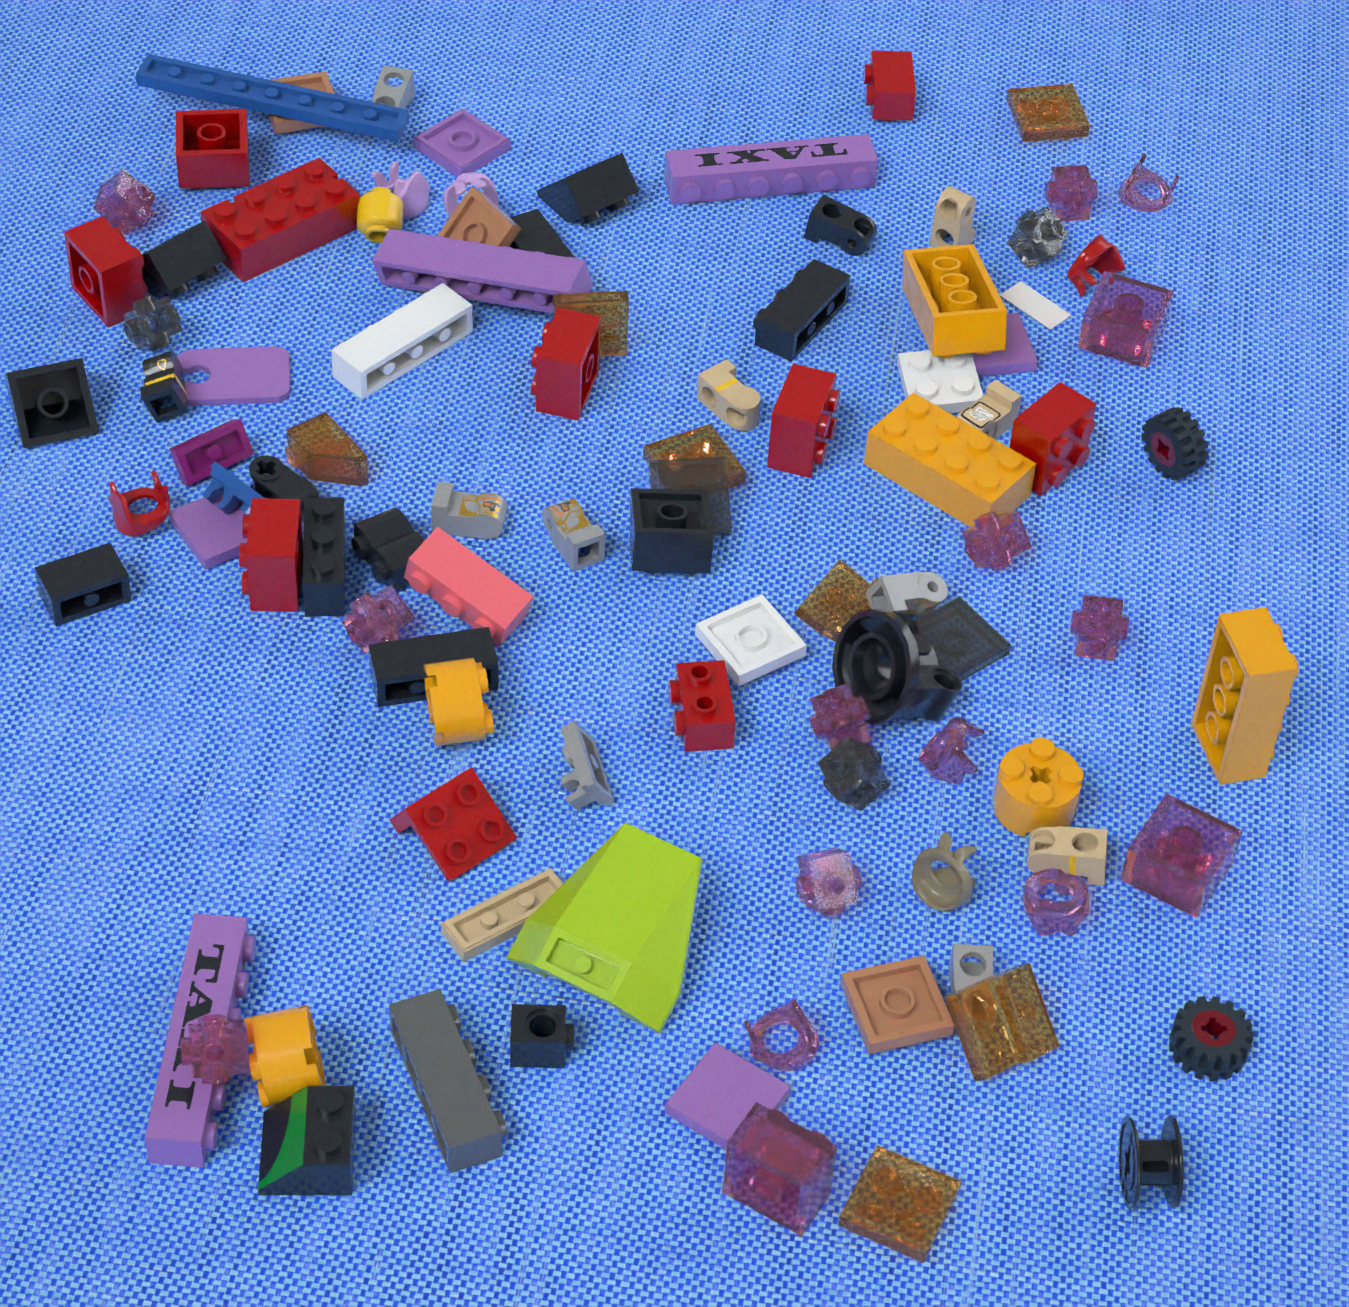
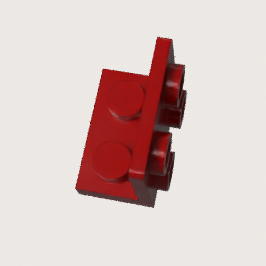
[389,767,516,881]

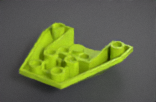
[506,823,703,1034]

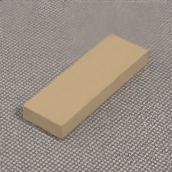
[441,868,563,962]

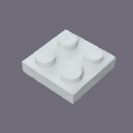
[897,350,983,413]
[695,594,807,686]

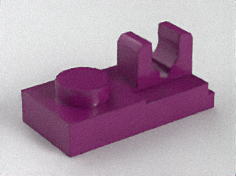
[169,419,254,486]

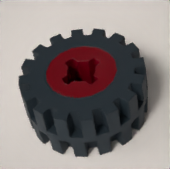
[1141,407,1209,481]
[1169,996,1254,1082]

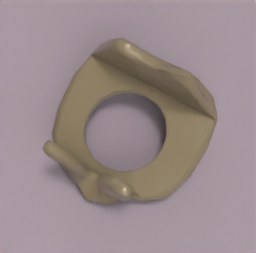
[912,832,977,911]

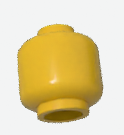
[357,187,403,243]

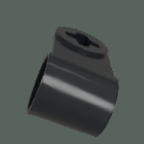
[249,455,320,517]

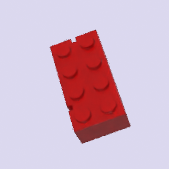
[200,157,360,283]

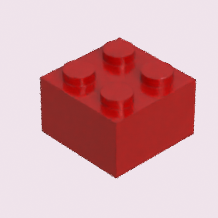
[176,109,250,189]
[64,216,148,328]
[531,308,601,421]
[767,363,840,478]
[1009,382,1097,496]
[239,498,303,612]

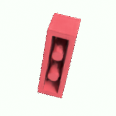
[404,527,533,647]

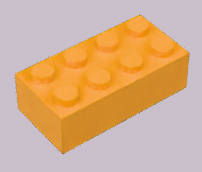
[902,244,1007,358]
[864,392,1036,536]
[1191,607,1299,785]

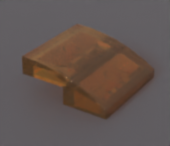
[794,559,879,642]
[945,963,1060,1081]

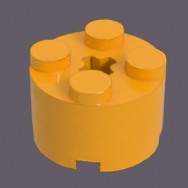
[424,658,494,747]
[994,738,1084,837]
[244,1005,326,1107]

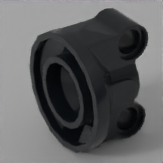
[832,609,962,724]

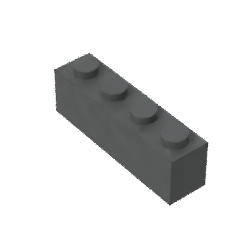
[389,989,507,1173]

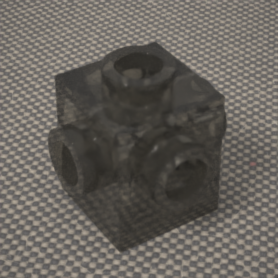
[1007,206,1068,269]
[123,295,183,351]
[817,737,891,811]

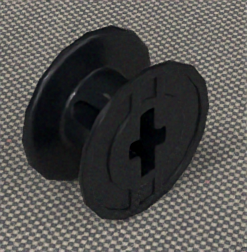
[1118,1115,1184,1210]

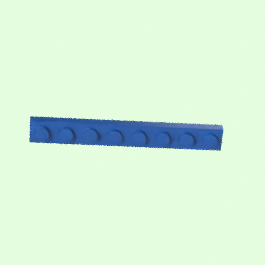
[136,54,409,142]

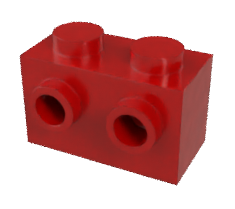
[863,50,916,121]
[668,660,736,752]

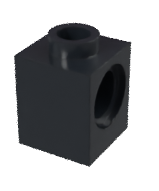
[510,1004,574,1068]

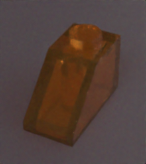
[285,412,369,487]

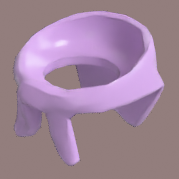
[372,161,430,219]
[443,172,499,218]

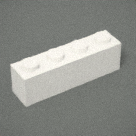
[331,283,473,400]

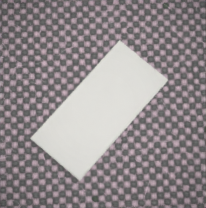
[1000,281,1071,330]

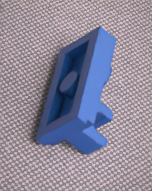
[203,461,264,515]

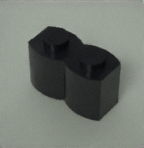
[351,507,425,591]

